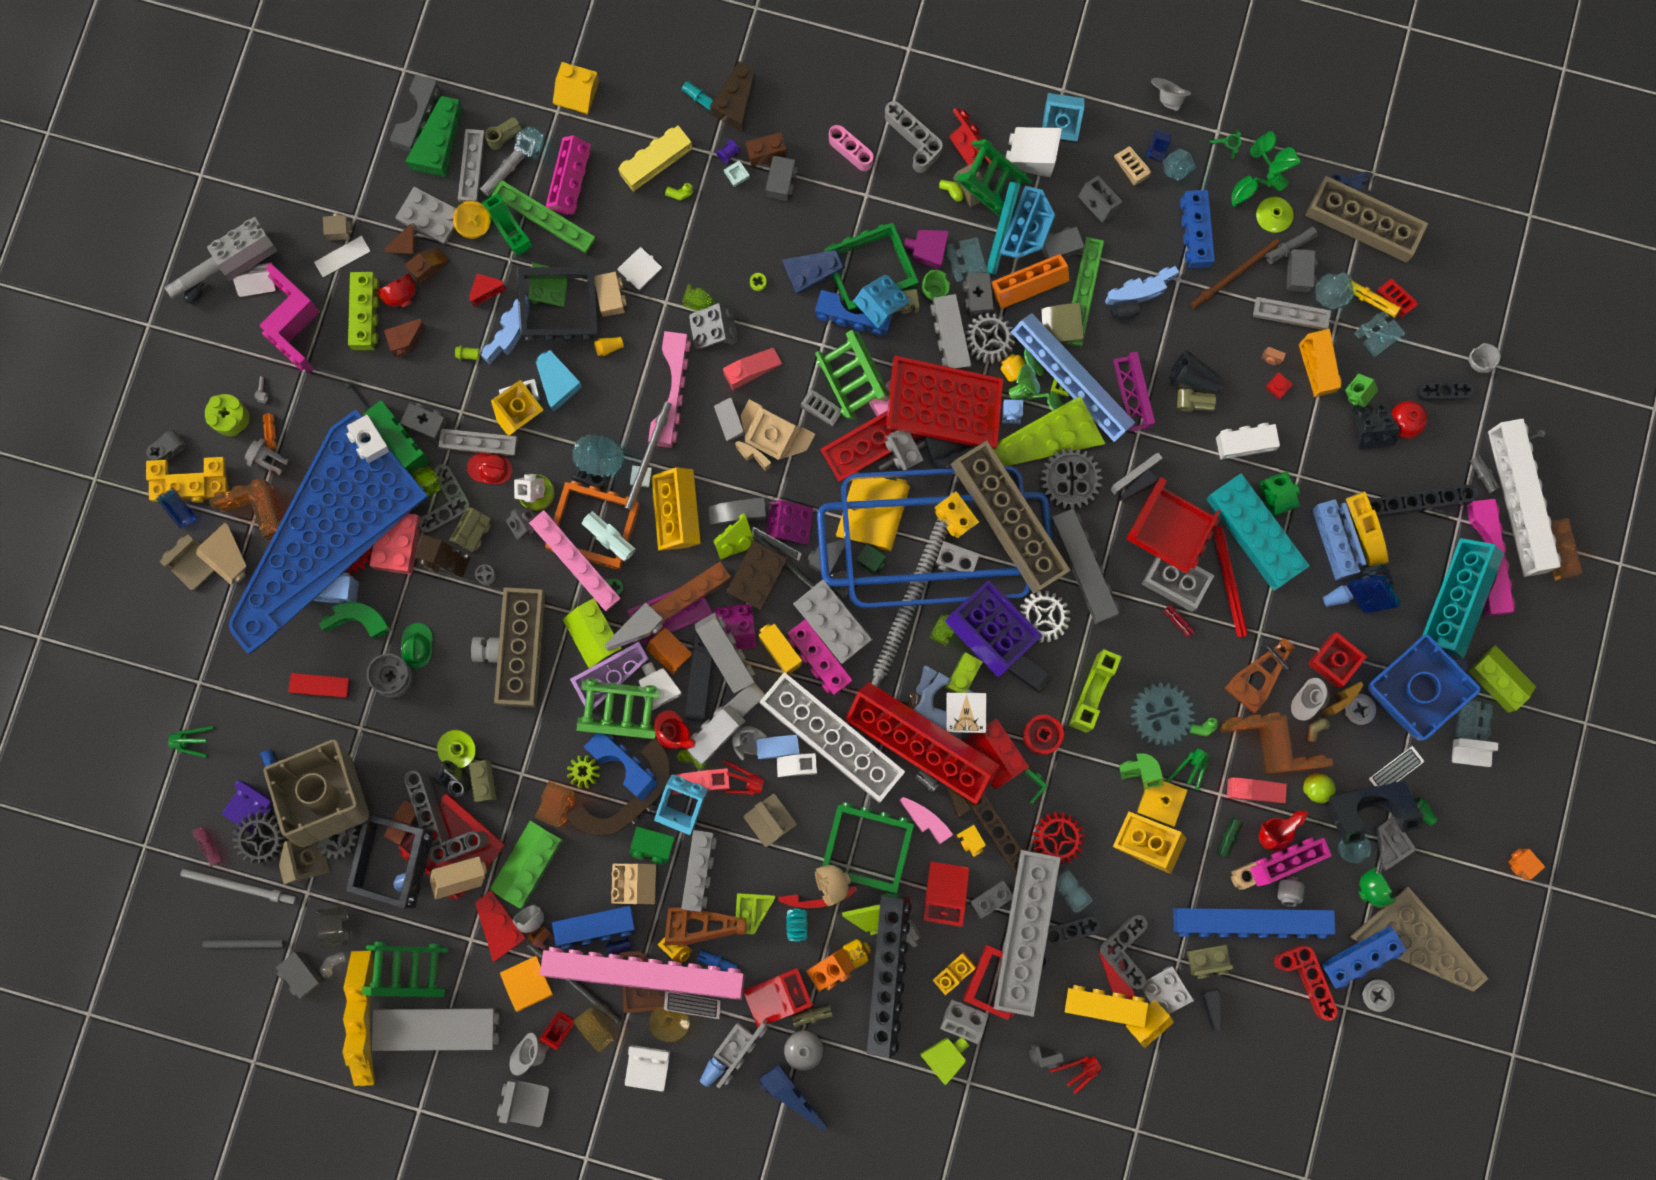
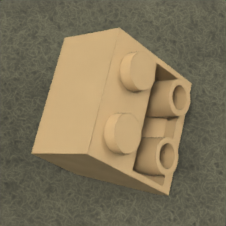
[611,864,656,904]

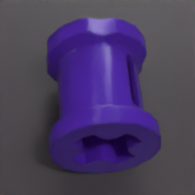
[716,139,741,164]

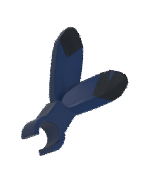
[1332,171,1373,197]

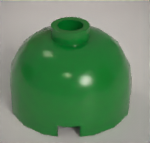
[1358,867,1396,908]

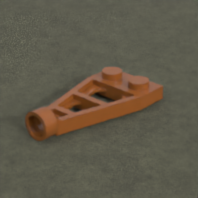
[1224,638,1295,714]
[665,907,747,946]

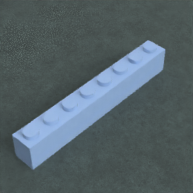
[1011,313,1135,442]

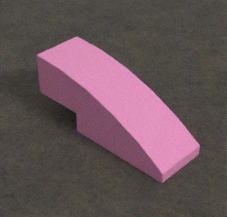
[899,797,953,844]

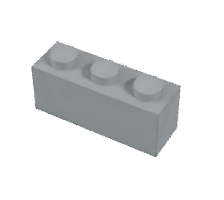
[687,705,746,764]

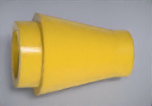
[594,337,624,357]

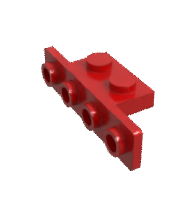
[949,108,1000,170]

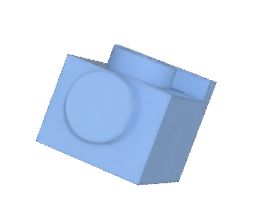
[1002,400,1023,424]

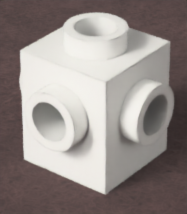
[514,474,545,502]

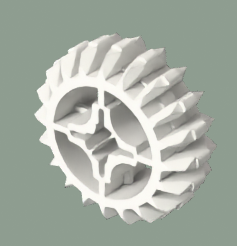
[1020,591,1070,643]

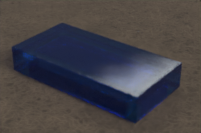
[156,488,197,529]

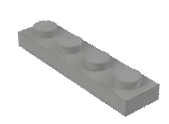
[458,129,485,202]
[1253,297,1331,330]
[439,429,518,457]

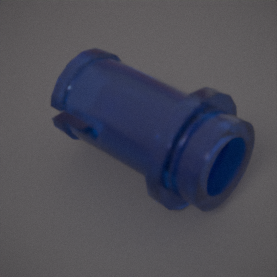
[605,938,631,956]

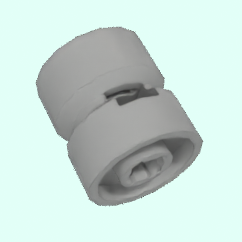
[471,637,499,663]

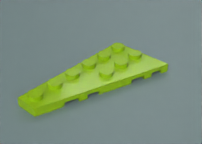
[993,396,1105,466]

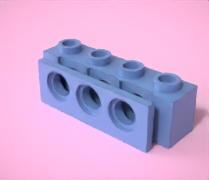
[1312,499,1366,580]

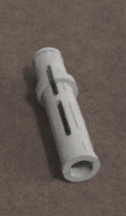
[480,148,525,197]

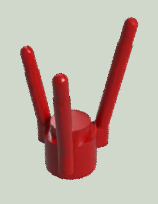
[723,759,764,796]
[1050,1056,1102,1094]

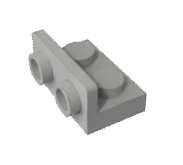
[885,430,923,471]

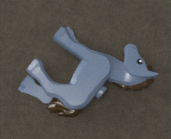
[908,665,974,740]

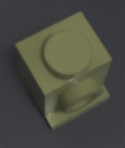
[896,289,919,314]

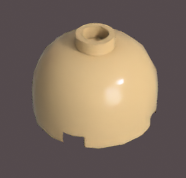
[815,865,851,906]

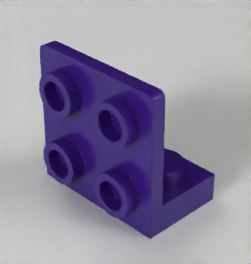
[222,780,274,834]

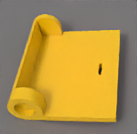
[836,478,910,552]

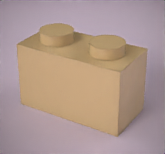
[594,272,627,317]

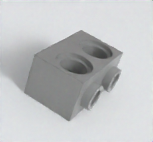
[935,541,980,572]
[940,1000,988,1044]

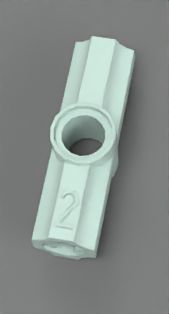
[581,511,636,562]

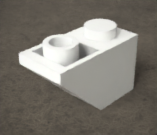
[777,753,817,777]

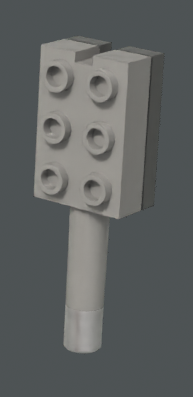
[165,217,277,299]

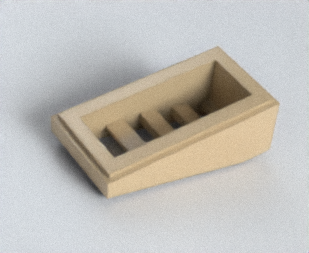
[1114,146,1151,186]

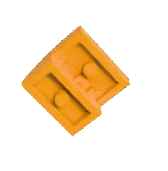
[500,956,553,1012]

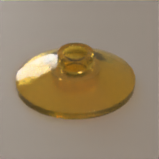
[649,1005,689,1042]

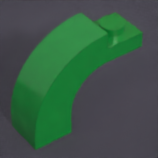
[482,193,533,255]
[318,602,392,640]

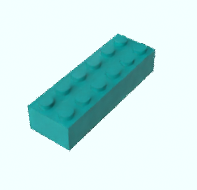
[1206,474,1309,591]
[1422,538,1504,659]

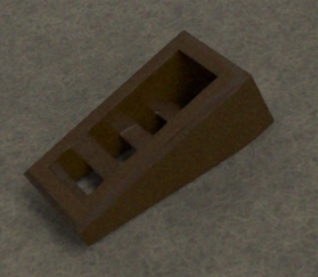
[946,785,971,817]

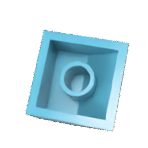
[1042,93,1084,141]

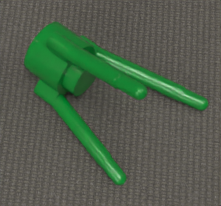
[1210,129,1241,159]
[168,726,214,758]
[1166,749,1210,790]

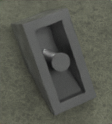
[807,539,845,575]

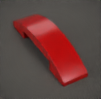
[778,886,857,908]

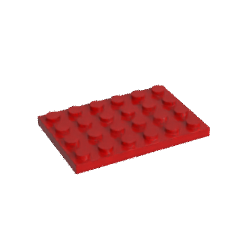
[886,356,1003,449]

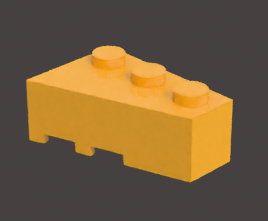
[1299,329,1342,397]

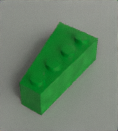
[363,400,430,476]

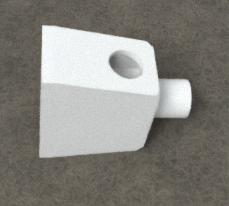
[639,662,682,710]

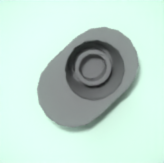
[1151,78,1191,111]
[1291,678,1330,721]
[509,1033,549,1076]

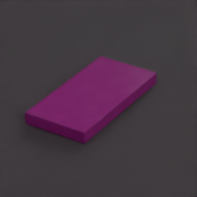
[627,588,712,646]

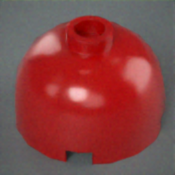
[377,273,416,308]
[1391,401,1428,440]

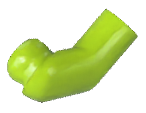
[939,180,964,202]
[665,183,693,200]

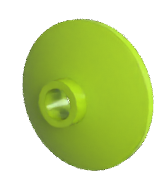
[1256,197,1294,233]
[437,730,476,768]

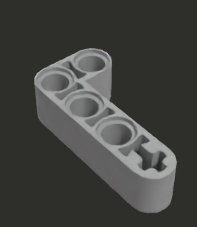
[884,101,943,173]

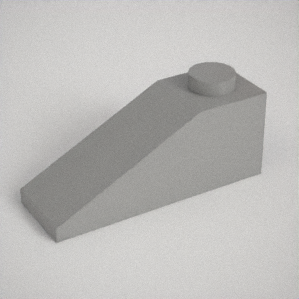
[605,603,663,651]

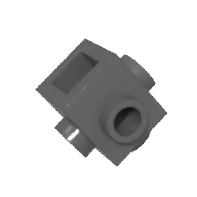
[506,507,535,540]

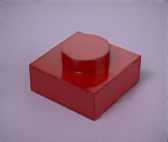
[1265,372,1293,400]

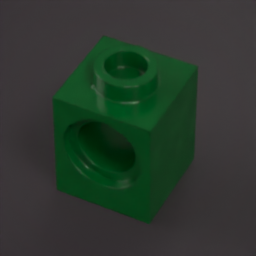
[856,544,887,575]

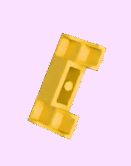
[146,457,229,504]

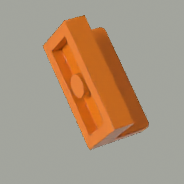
[646,628,692,675]

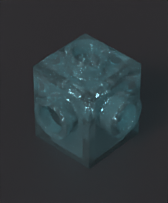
[514,126,544,157]
[1162,148,1196,181]

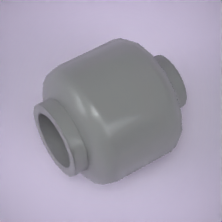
[1277,876,1305,907]

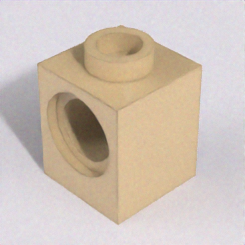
[1231,862,1256,890]

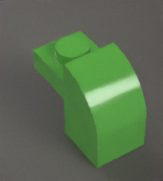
[1119,753,1164,790]

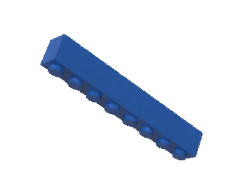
[1173,908,1335,938]

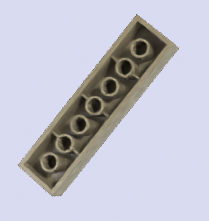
[951,441,1071,594]

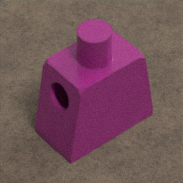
[903,230,948,270]

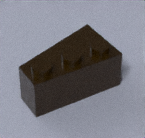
[710,61,755,133]
[415,535,470,578]

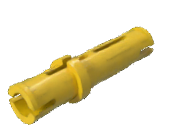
[1345,280,1401,318]

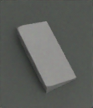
[714,398,744,441]

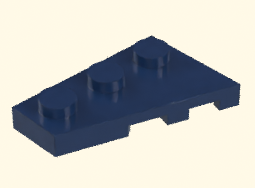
[782,250,845,294]

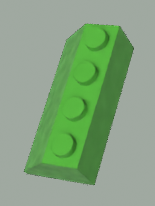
[490,821,564,909]

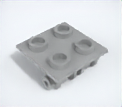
[1142,966,1194,1014]

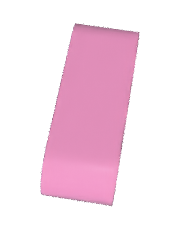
[829,125,873,171]

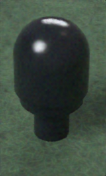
[182,281,205,304]

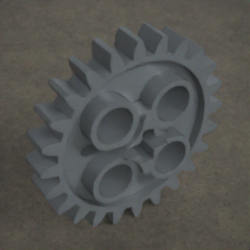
[1040,448,1103,510]

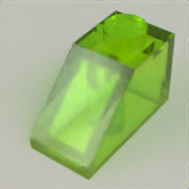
[411,466,441,497]

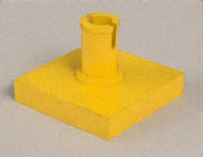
[1137,781,1187,827]

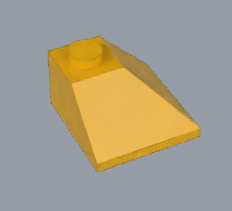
[491,380,543,436]

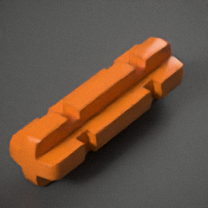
[263,413,277,450]

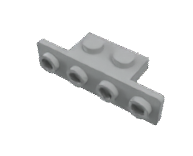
[713,1019,768,1088]

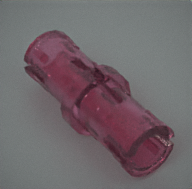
[192,826,222,867]

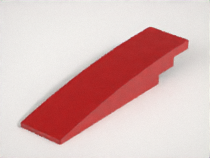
[820,410,924,482]

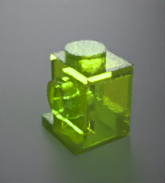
[682,284,712,311]
[930,614,954,646]

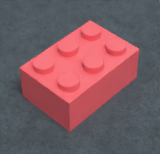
[370,514,421,575]

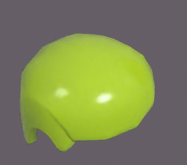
[1303,773,1336,804]

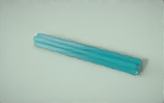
[986,182,1020,275]

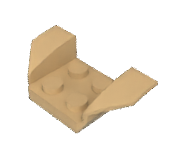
[741,399,815,460]

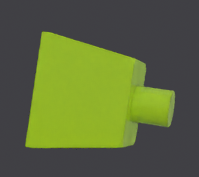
[920,1038,969,1085]

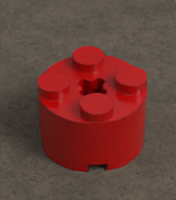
[1023,715,1064,755]

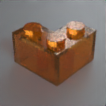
[535,780,576,828]

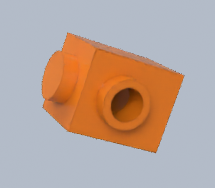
[1508,848,1545,880]

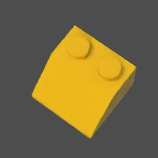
[553,62,599,114]

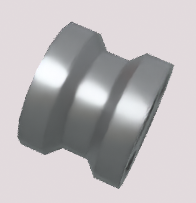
[475,564,497,586]

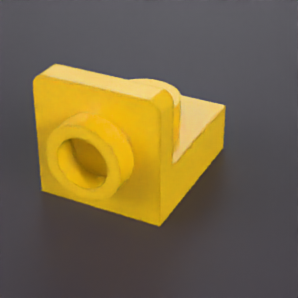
[658,937,692,964]

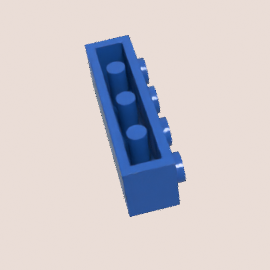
[1180,190,1215,269]
[552,906,636,950]
[1321,925,1406,989]

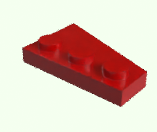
[475,890,526,962]

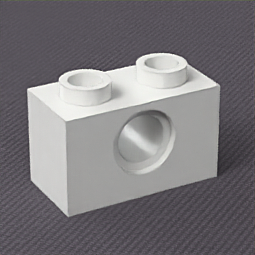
[346,415,389,463]

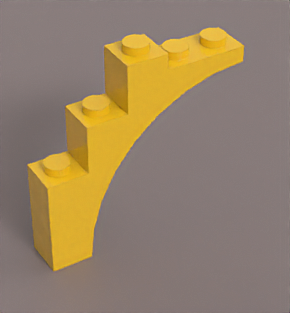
[343,951,375,1086]

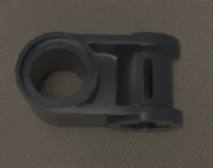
[570,460,608,490]
[433,760,473,797]

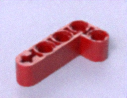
[1274,946,1338,1021]

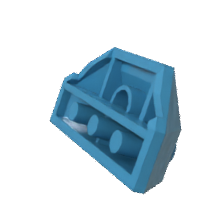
[999,186,1055,259]

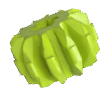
[567,755,600,788]

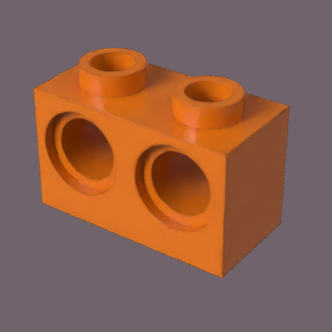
[806,948,855,991]

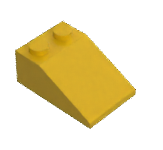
[1113,812,1187,874]

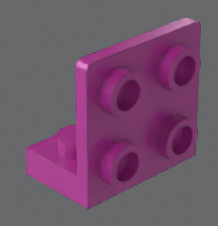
[766,500,813,545]
[714,604,757,650]

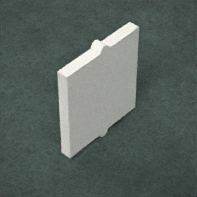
[617,247,662,291]

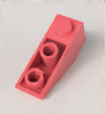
[670,768,730,795]

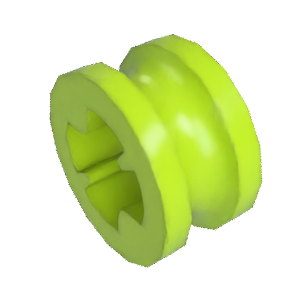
[750,273,766,291]

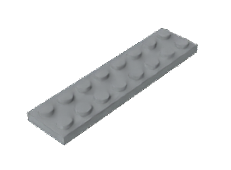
[993,850,1060,1017]

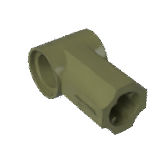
[485,117,523,150]
[1177,389,1216,411]

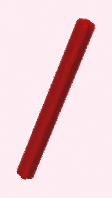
[1212,526,1248,638]

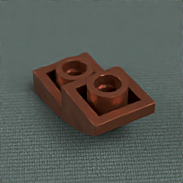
[384,800,417,846]

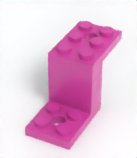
[259,263,320,374]

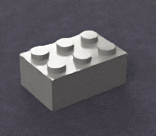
[1142,557,1214,612]

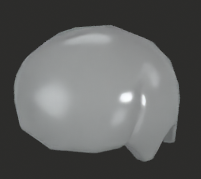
[1468,343,1501,373]
[513,904,544,933]

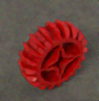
[1032,812,1085,865]

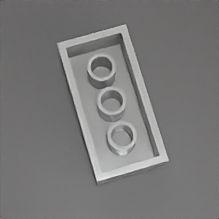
[793,580,873,664]

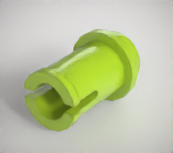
[455,345,479,360]

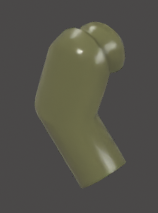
[1307,717,1330,743]

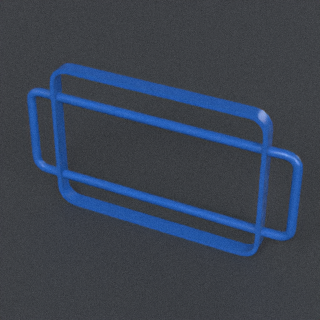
[817,466,1053,609]

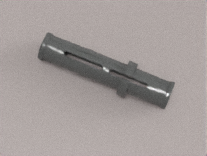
[1265,227,1318,264]

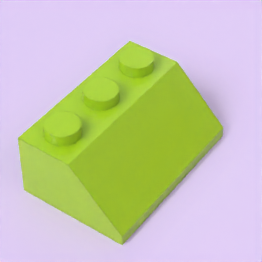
[562,598,623,668]
[1467,645,1536,713]

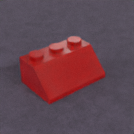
[963,718,1029,790]

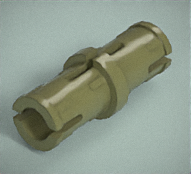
[791,1004,833,1027]

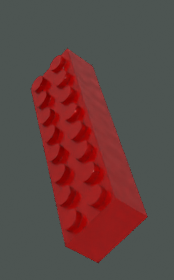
[845,682,1000,804]

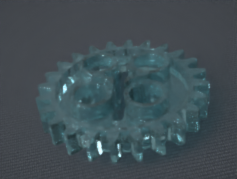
[1130,683,1195,746]

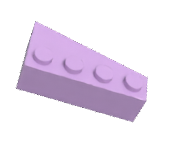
[570,642,649,710]

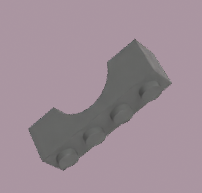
[389,74,441,153]

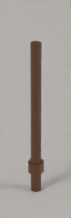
[1190,239,1280,309]

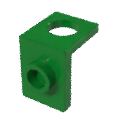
[1023,769,1048,804]

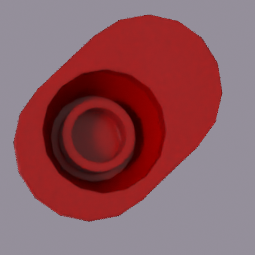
[467,453,512,484]

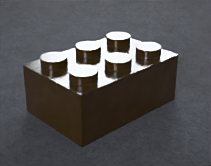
[727,541,789,610]

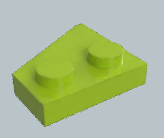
[713,513,754,560]
[735,893,775,934]

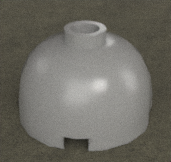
[784,1030,823,1071]

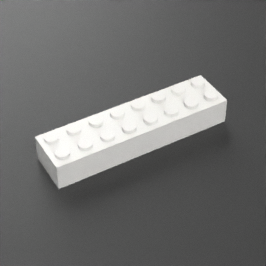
[1488,419,1561,577]
[759,672,905,803]

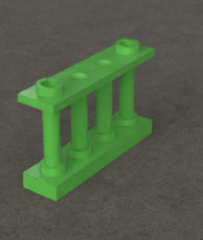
[815,330,889,420]
[576,679,660,739]

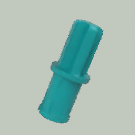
[682,81,713,110]

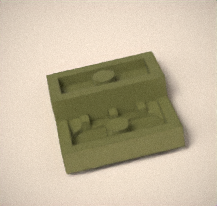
[1041,303,1084,344]

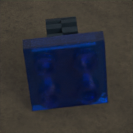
[1347,564,1401,613]

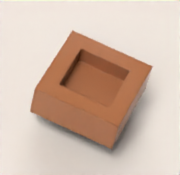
[1261,347,1286,365]

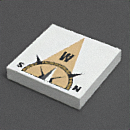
[946,693,986,733]

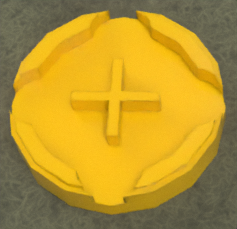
[453,201,491,239]

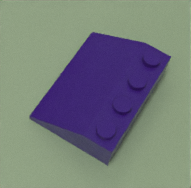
[944,580,1043,678]

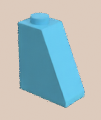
[536,350,582,411]

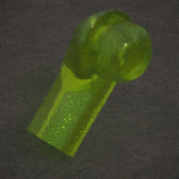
[677,749,706,770]

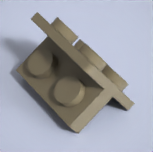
[743,794,796,847]

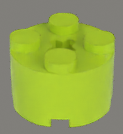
[205,394,250,437]

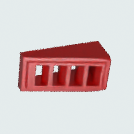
[1377,278,1418,318]

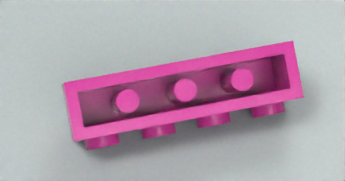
[546,135,591,216]
[787,619,852,696]
[1250,837,1332,887]

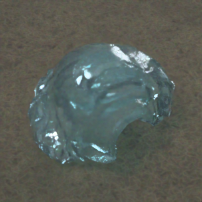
[1314,273,1354,309]

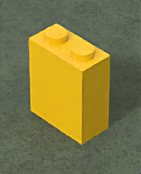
[759,624,802,675]

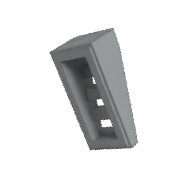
[801,389,842,427]

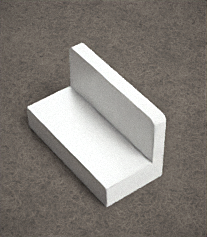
[233,263,276,297]
[1452,738,1498,767]

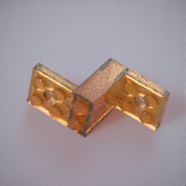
[209,479,284,540]
[1220,712,1333,775]

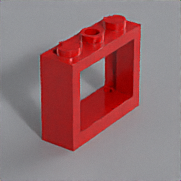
[963,945,1015,1020]

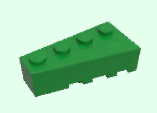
[405,96,463,177]

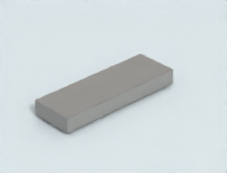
[1111,453,1162,495]

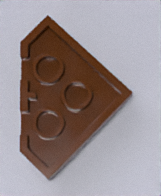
[620,951,683,1013]

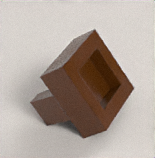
[527,923,555,950]

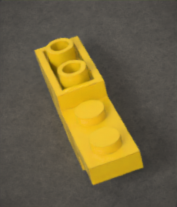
[1346,492,1389,566]

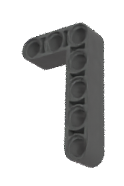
[405,770,488,863]

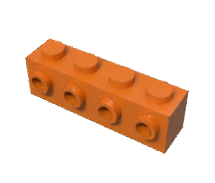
[992,254,1069,309]

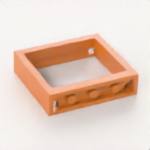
[545,481,640,571]

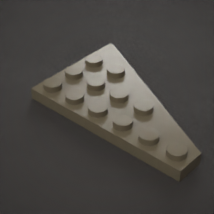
[1350,887,1488,992]

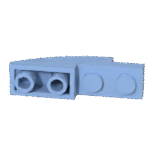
[1105,266,1179,305]
[481,295,530,364]

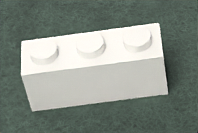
[1216,423,1280,460]

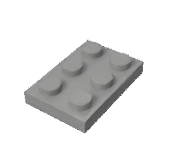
[395,187,456,245]

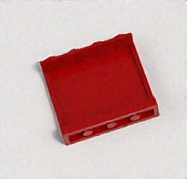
[1126,477,1220,574]
[398,794,507,900]

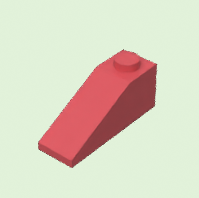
[723,348,782,390]
[1227,778,1287,803]

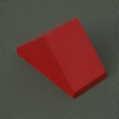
[469,274,507,307]
[539,1011,576,1050]

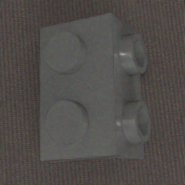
[1029,1044,1064,1069]

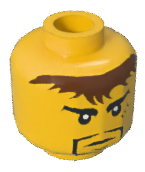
[843,939,871,969]

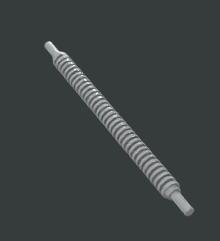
[872,518,948,687]

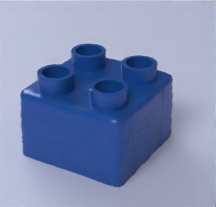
[1368,635,1481,741]

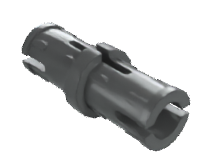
[1469,455,1500,493]

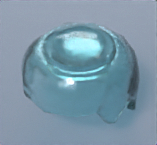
[1338,838,1371,863]

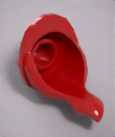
[655,710,696,749]
[1259,811,1308,851]

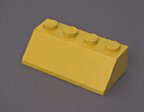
[651,467,701,550]

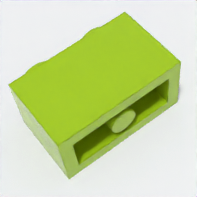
[945,653,982,693]

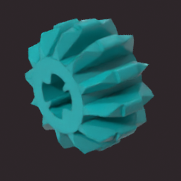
[786,908,808,942]

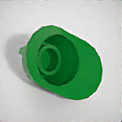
[401,623,433,669]

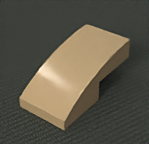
[735,441,771,471]

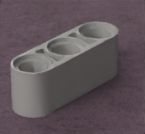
[712,682,766,719]

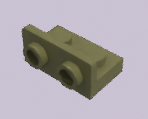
[1187,945,1233,979]

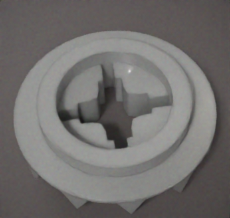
[1345,694,1376,725]
[1362,980,1394,1012]

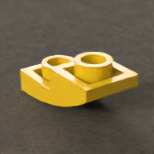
[933,952,976,995]

